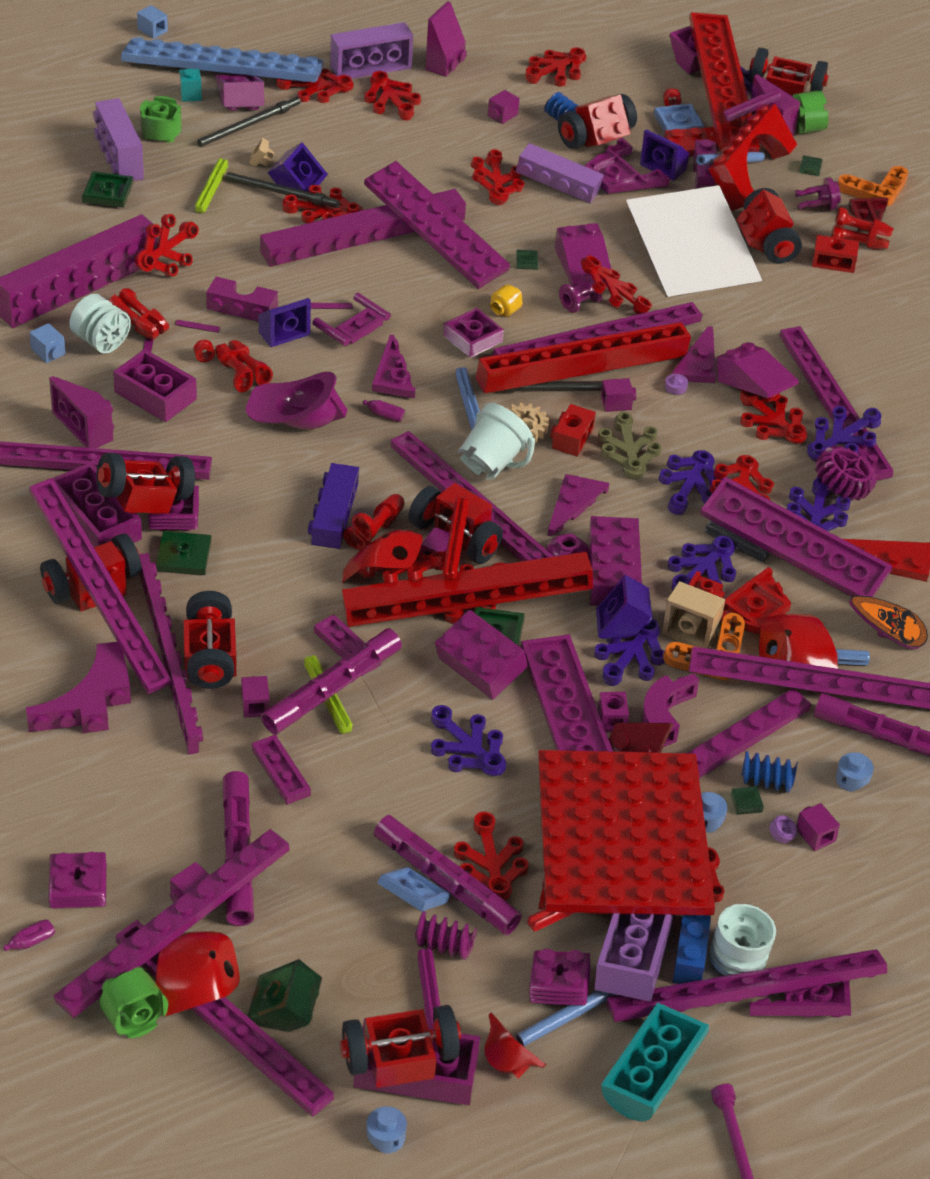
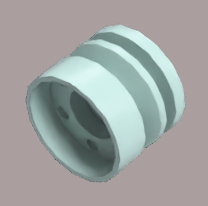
[70,294,131,353]
[709,904,776,976]

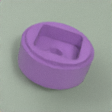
[665,374,688,395]
[769,815,797,843]

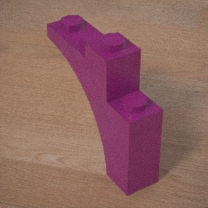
[26,641,131,733]

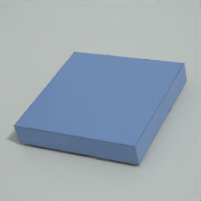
[653,103,705,132]
[378,867,451,911]

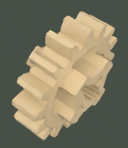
[507,403,549,443]

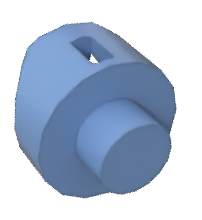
[836,752,874,792]
[701,792,727,833]
[366,1106,407,1154]

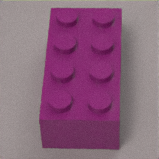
[53,462,142,547]
[588,516,642,606]
[353,1018,480,1106]

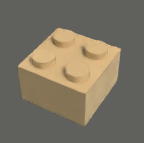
[662,581,725,649]

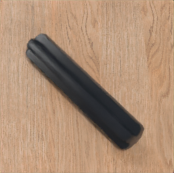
[705,520,770,562]

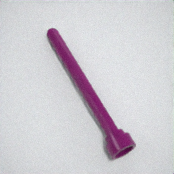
[711,1084,754,1179]

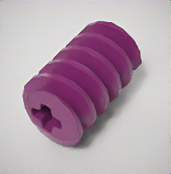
[415,911,477,960]

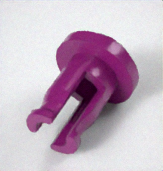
[795,177,841,211]

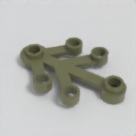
[598,412,661,480]

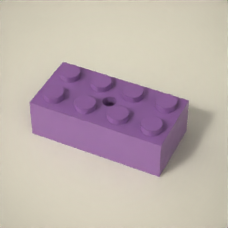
[330,22,413,79]
[93,98,144,181]
[595,913,674,1002]

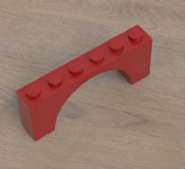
[708,103,798,211]

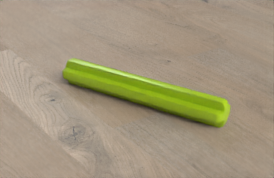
[194,158,228,213]
[304,655,353,734]

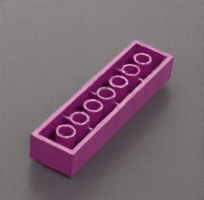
[0,214,158,328]

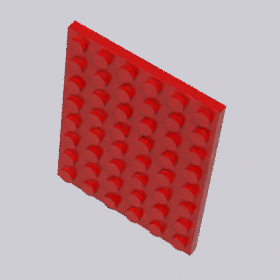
[538,750,715,915]

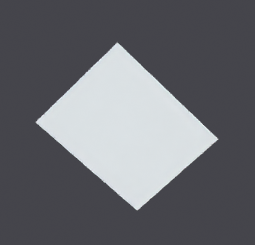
[626,185,763,297]

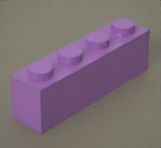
[516,143,604,203]

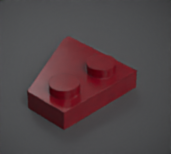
[848,197,889,231]
[609,722,673,753]

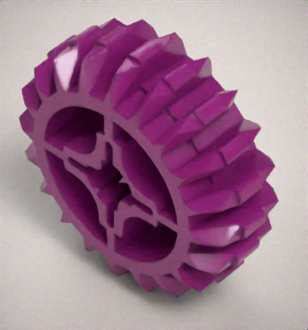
[815,445,877,501]

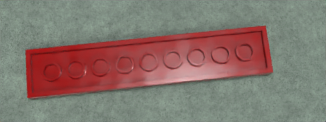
[689,12,760,152]

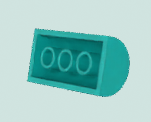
[601,1003,709,1122]

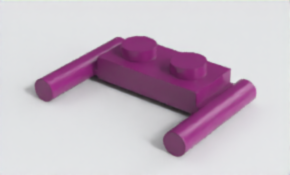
[312,292,391,346]

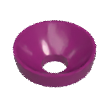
[546,533,589,558]

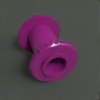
[559,274,603,313]

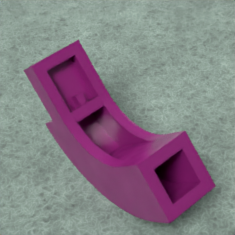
[641,673,699,748]

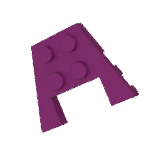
[585,138,670,193]

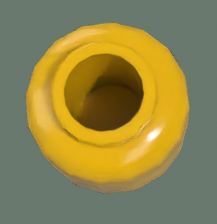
[490,284,523,317]

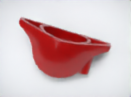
[484,1012,546,1079]

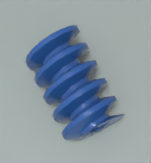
[544,92,579,121]
[741,751,798,793]

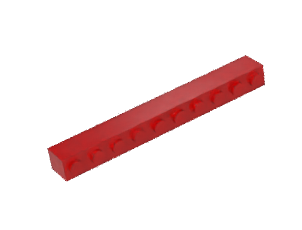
[475,322,691,394]
[342,552,593,627]

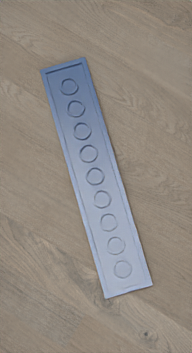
[121,37,324,82]

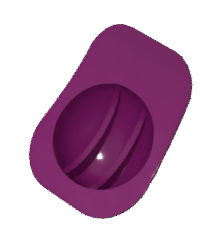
[245,371,348,430]

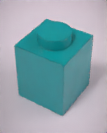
[179,68,202,102]

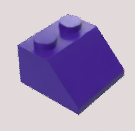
[640,129,689,181]
[268,142,328,192]
[259,298,311,347]
[596,575,652,639]

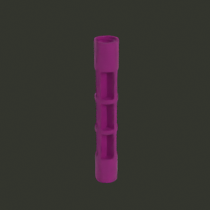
[261,628,402,735]
[814,693,930,756]
[222,771,254,926]
[374,815,522,936]

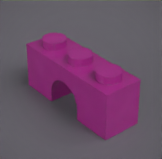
[693,139,717,189]
[206,276,278,322]

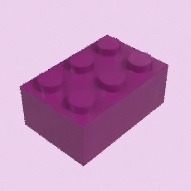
[113,349,197,422]
[435,610,528,700]

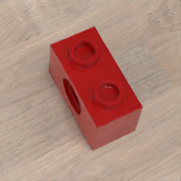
[812,235,859,273]
[550,404,596,457]

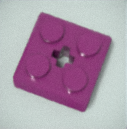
[443,308,504,357]
[148,485,199,531]
[48,852,107,908]
[529,949,591,1005]

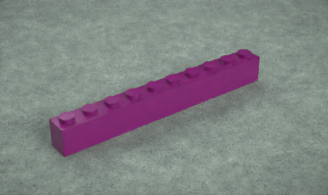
[260,189,466,267]

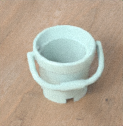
[457,403,535,480]

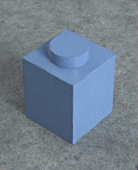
[137,5,168,39]
[30,323,65,363]

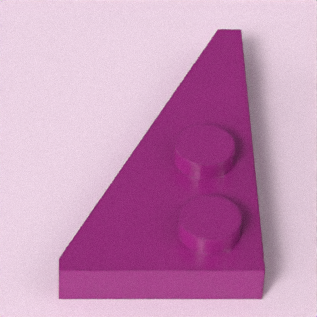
[673,326,716,384]
[372,334,416,399]
[547,474,609,537]
[750,981,851,1018]

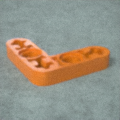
[838,166,909,206]
[663,613,745,680]

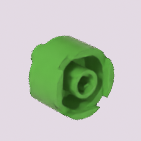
[792,91,828,134]
[140,96,182,143]
[100,967,168,1038]

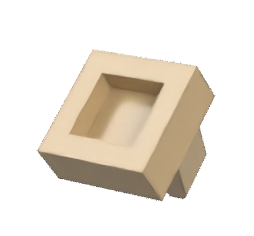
[249,138,275,167]

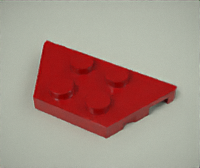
[721,567,791,634]

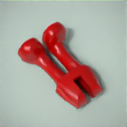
[831,207,894,249]
[108,288,169,341]
[215,340,273,393]
[343,494,405,550]

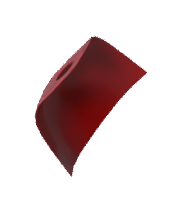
[342,530,423,583]
[759,614,838,669]
[156,931,240,1016]

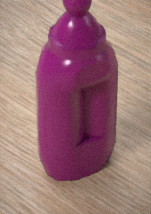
[363,400,405,422]
[3,919,55,951]

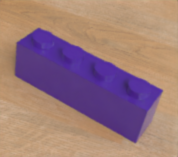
[308,463,359,549]

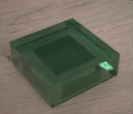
[799,155,823,176]
[516,250,538,270]
[731,786,764,815]

